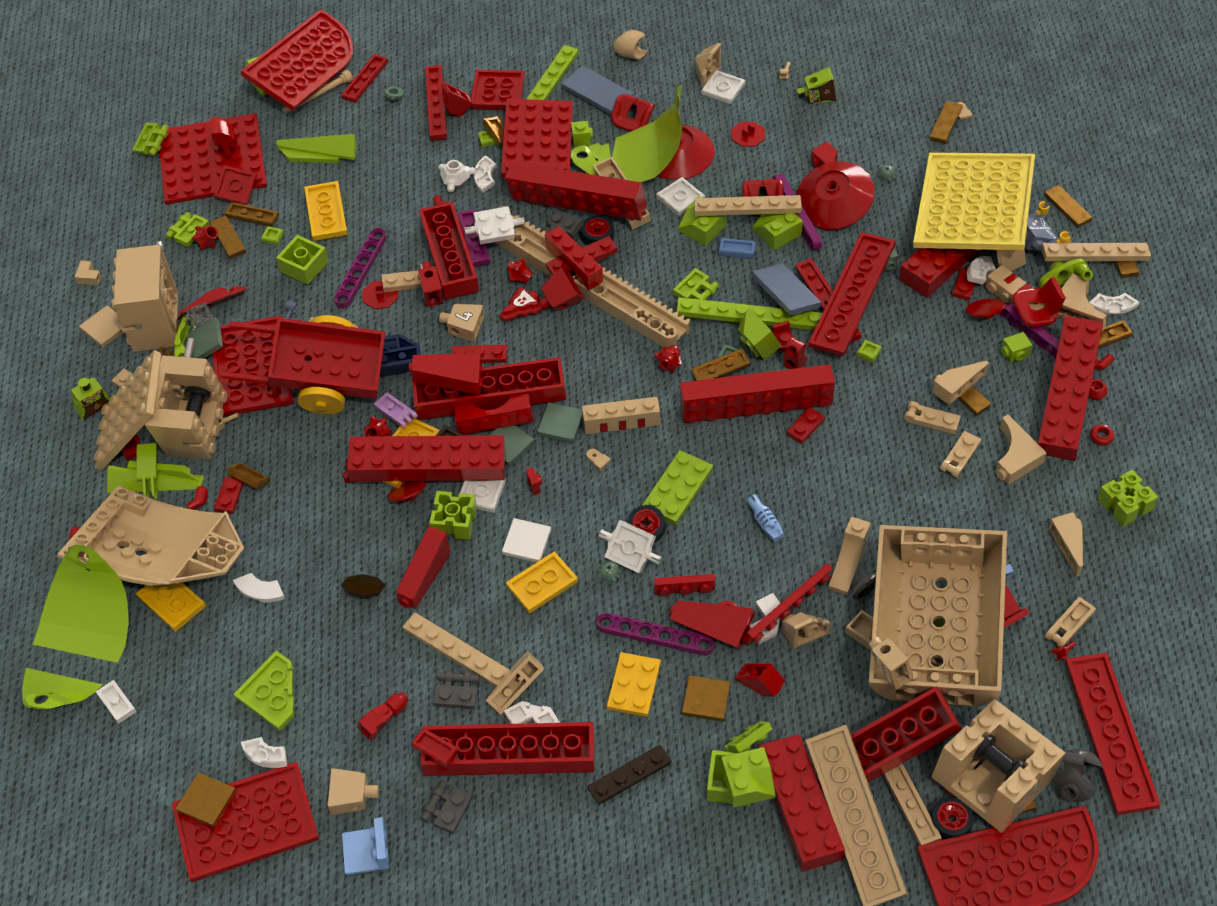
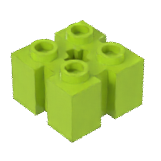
[1098,469,1158,527]
[429,491,477,540]

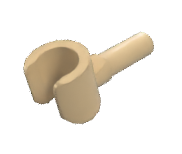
[779,62,791,79]
[218,413,239,430]

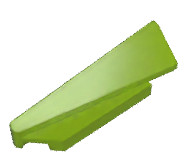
[276,134,357,163]
[107,461,204,493]

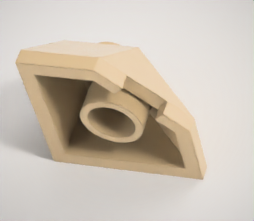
[695,43,721,87]
[781,612,830,649]

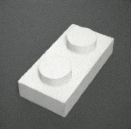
[96,680,136,724]

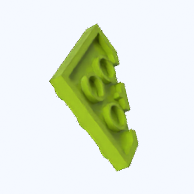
[233,651,294,731]

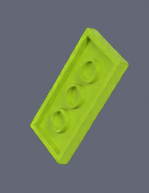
[643,450,713,525]

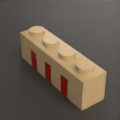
[985,265,1045,310]
[582,397,660,434]

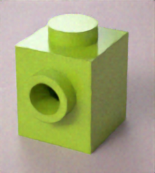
[571,121,593,148]
[1001,332,1032,363]

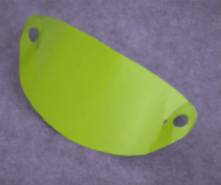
[570,84,682,182]
[22,545,129,710]

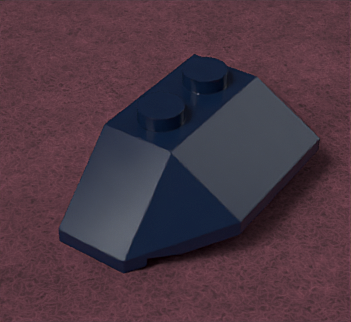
[380,334,421,377]

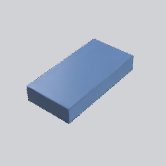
[719,238,756,259]

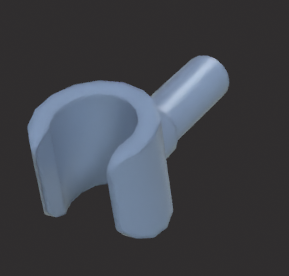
[285,300,298,319]

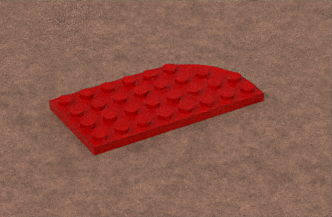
[240,9,353,111]
[917,806,1099,906]

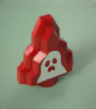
[499,287,542,321]

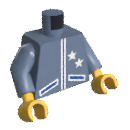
[1025,201,1071,253]

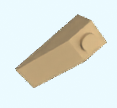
[932,361,989,405]
[1049,512,1083,576]
[486,651,544,714]

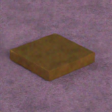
[682,675,730,722]
[176,772,236,828]

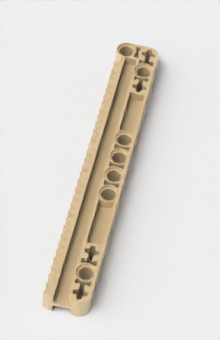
[494,206,690,347]

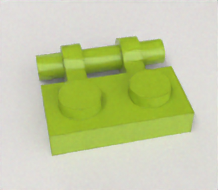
[132,122,169,156]
[165,212,210,248]
[673,268,719,300]
[724,721,773,753]

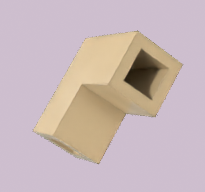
[74,261,101,285]

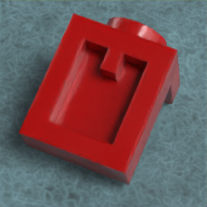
[772,321,794,353]

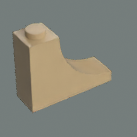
[1057,274,1106,332]
[995,415,1046,485]
[828,516,871,595]

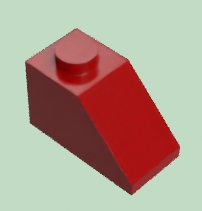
[442,82,473,117]
[734,663,785,696]

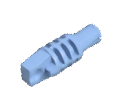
[747,494,784,542]

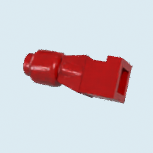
[358,692,409,741]

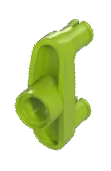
[1039,258,1093,287]

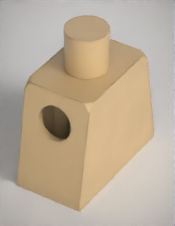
[328,769,379,815]

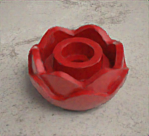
[1088,379,1108,400]

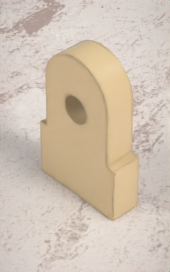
[958,102,972,120]
[586,449,611,471]

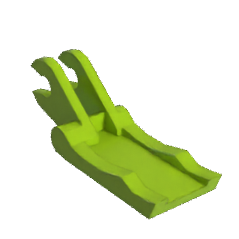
[174,316,191,357]
[137,443,158,499]

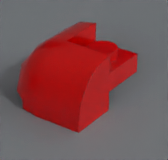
[210,116,237,157]

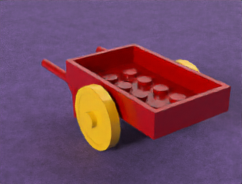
[220,315,385,414]

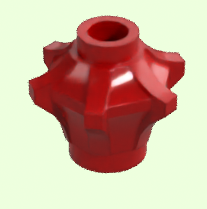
[192,225,218,250]
[506,258,534,284]
[654,345,682,373]
[364,416,392,436]

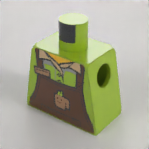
[796,67,837,104]
[71,378,110,421]

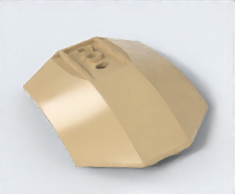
[57,485,244,585]

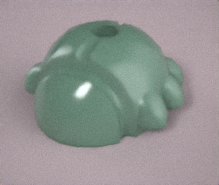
[384,86,404,101]
[876,165,898,182]
[597,561,622,583]

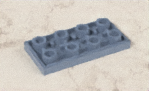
[562,65,634,115]
[752,263,821,316]

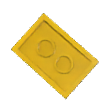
[506,551,578,614]
[136,582,206,632]
[607,652,661,717]

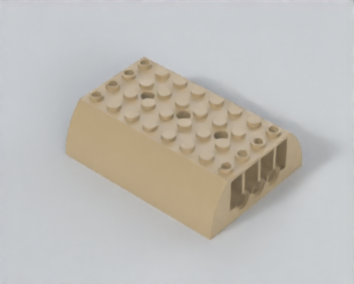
[869,525,1007,707]

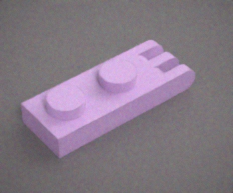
[374,392,418,429]

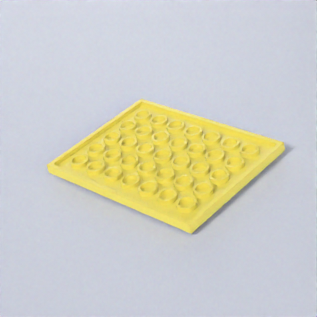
[913,153,1035,251]

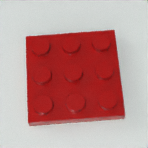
[471,69,525,110]

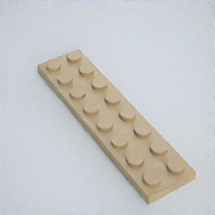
[806,725,908,906]

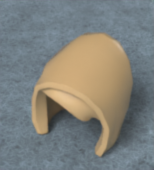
[613,29,648,59]

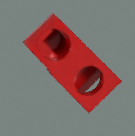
[783,338,807,369]

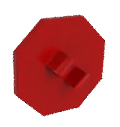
[731,122,765,147]
[362,280,399,309]
[966,299,1005,320]
[387,481,427,503]

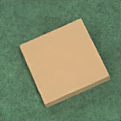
[79,305,123,348]

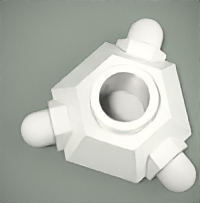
[438,160,476,193]

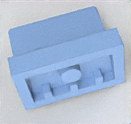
[342,817,390,875]

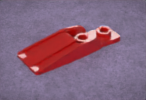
[177,286,246,320]

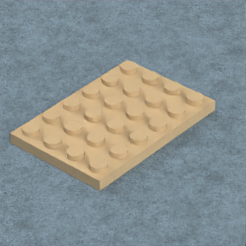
[94,350,161,470]

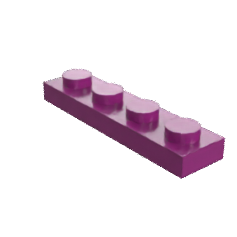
[458,209,490,267]

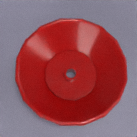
[657,124,715,180]
[796,161,875,230]

